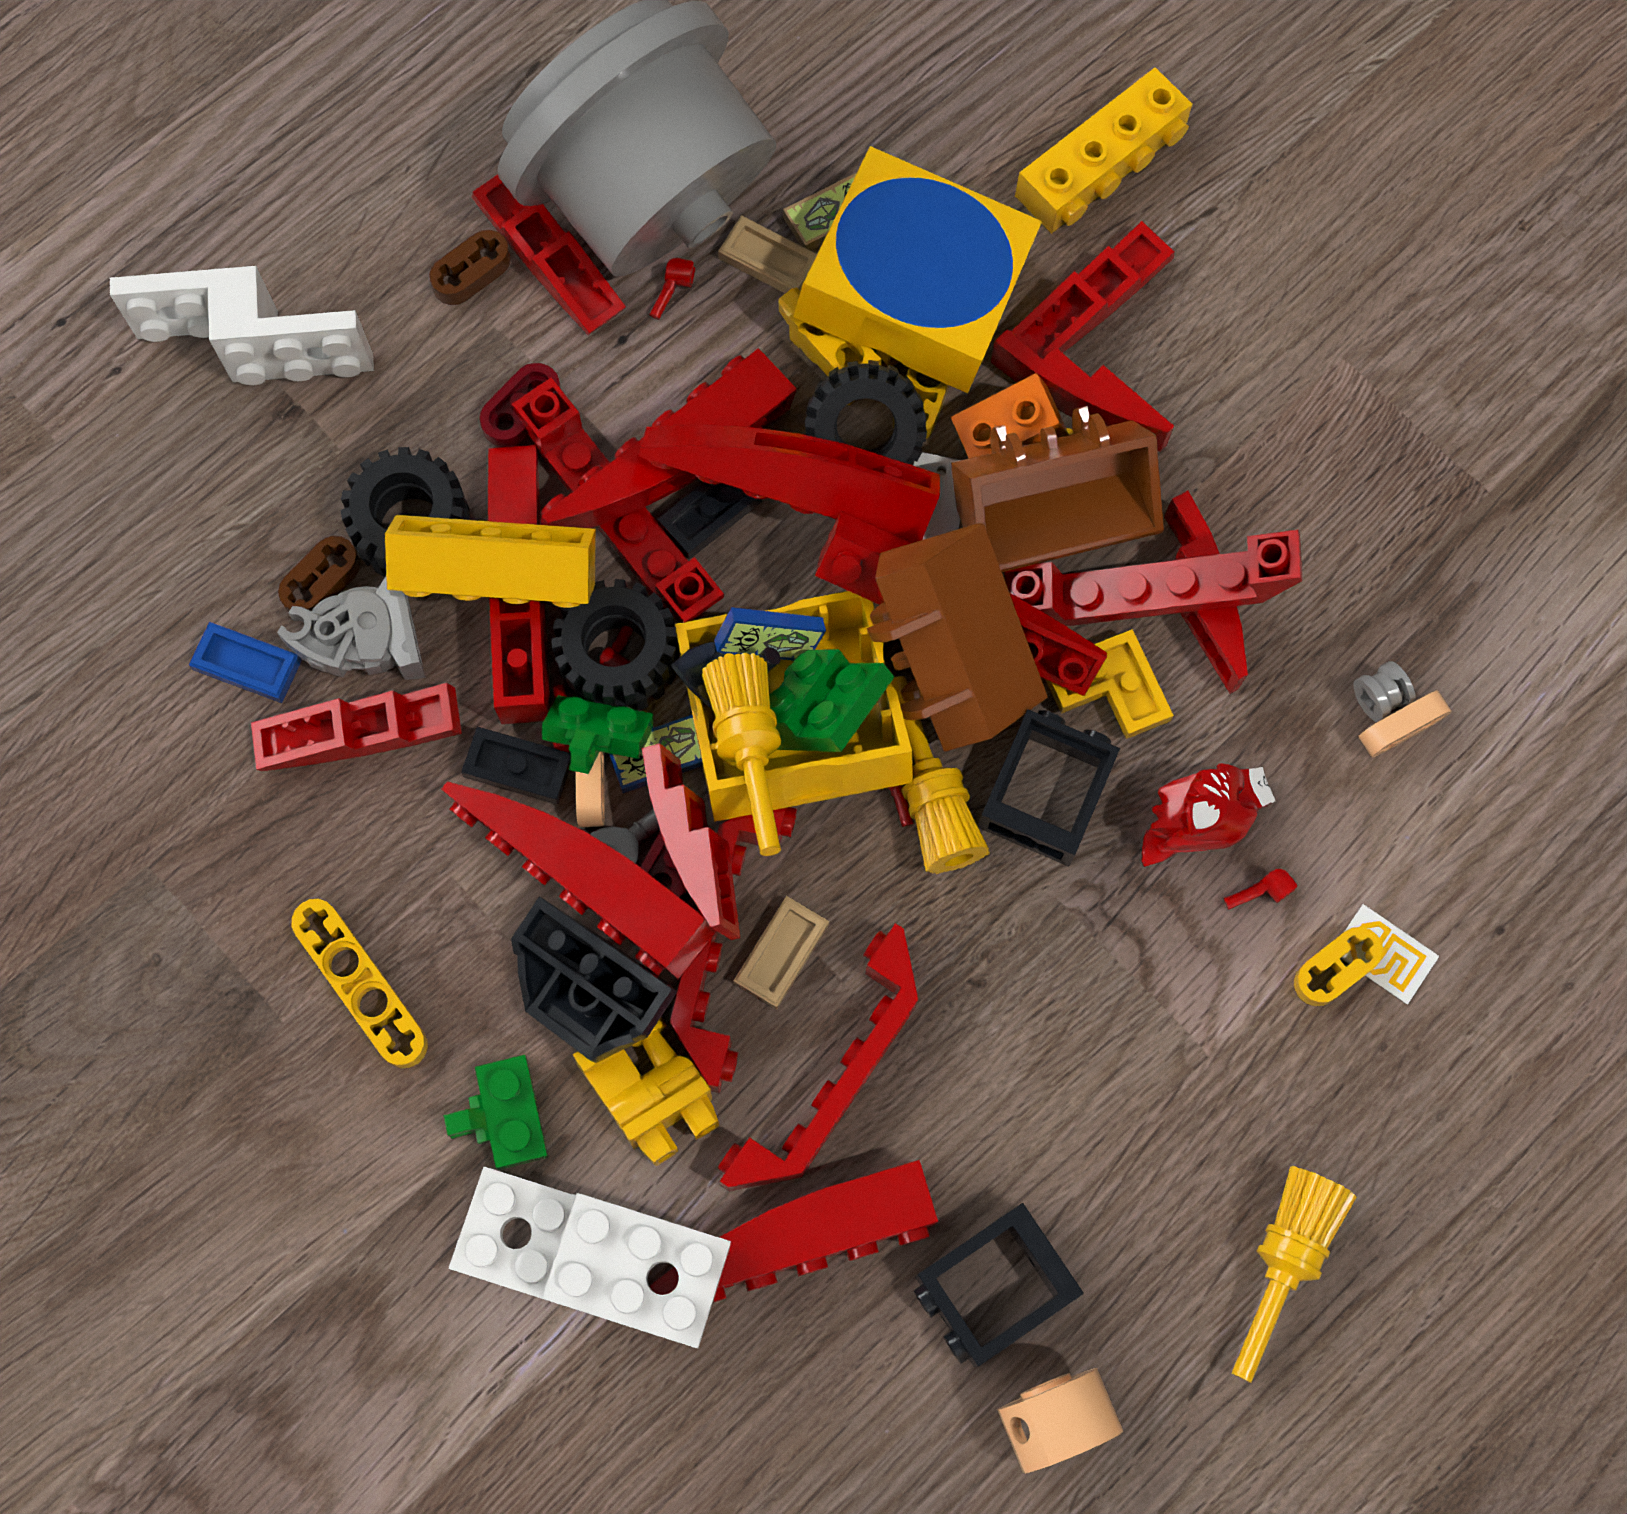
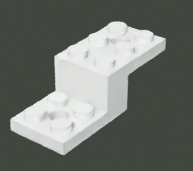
[110,266,374,385]
[448,1167,731,1349]

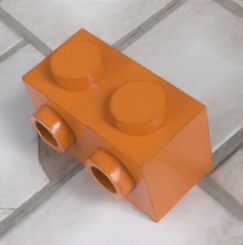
[951,373,1069,458]

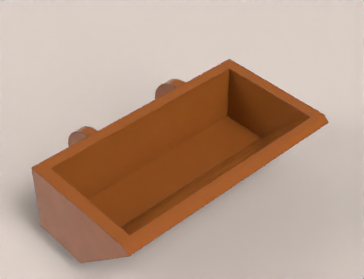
[951,406,1164,572]
[867,523,1048,752]

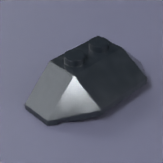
[511,896,677,1063]

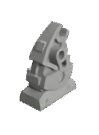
[277,577,426,680]

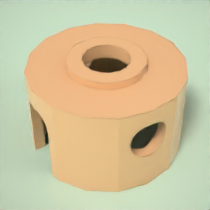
[997,1368,1123,1474]

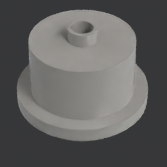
[498,0,776,277]

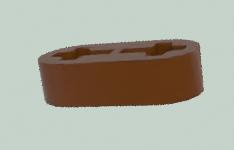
[429,230,511,305]
[278,536,360,612]

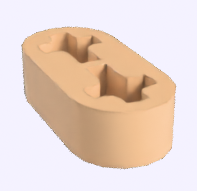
[1359,690,1452,758]
[576,752,605,827]

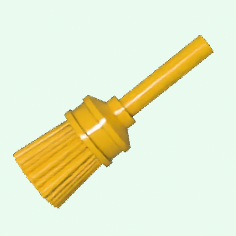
[702,653,781,856]
[891,676,990,874]
[1231,1166,1357,1383]

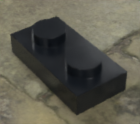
[657,482,762,560]
[461,726,571,804]

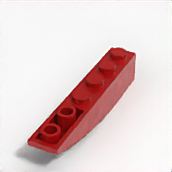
[540,348,797,528]
[638,425,940,543]
[488,445,550,724]
[815,511,1107,696]
[441,781,717,979]
[649,1160,938,1303]

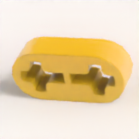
[1294,927,1383,1006]

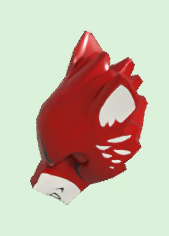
[1141,763,1275,867]

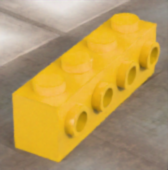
[1015,67,1193,234]
[385,515,596,608]

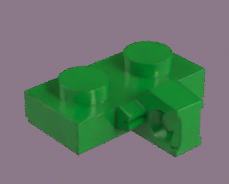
[542,695,653,774]
[443,1055,549,1170]

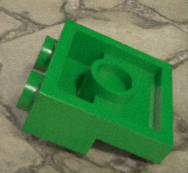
[769,649,894,752]

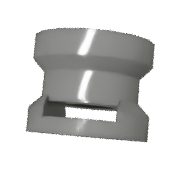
[1353,661,1416,722]

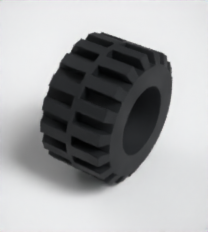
[805,360,927,465]
[340,447,471,577]
[552,579,679,711]

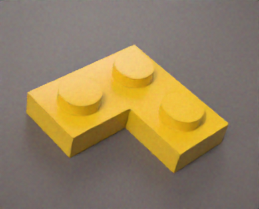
[1045,629,1174,739]

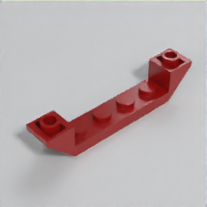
[512,377,724,623]
[1005,530,1302,626]
[670,807,798,1093]
[718,923,918,1192]

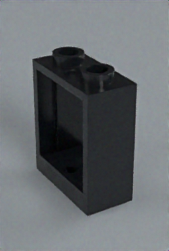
[978,709,1120,867]
[913,1203,1084,1367]

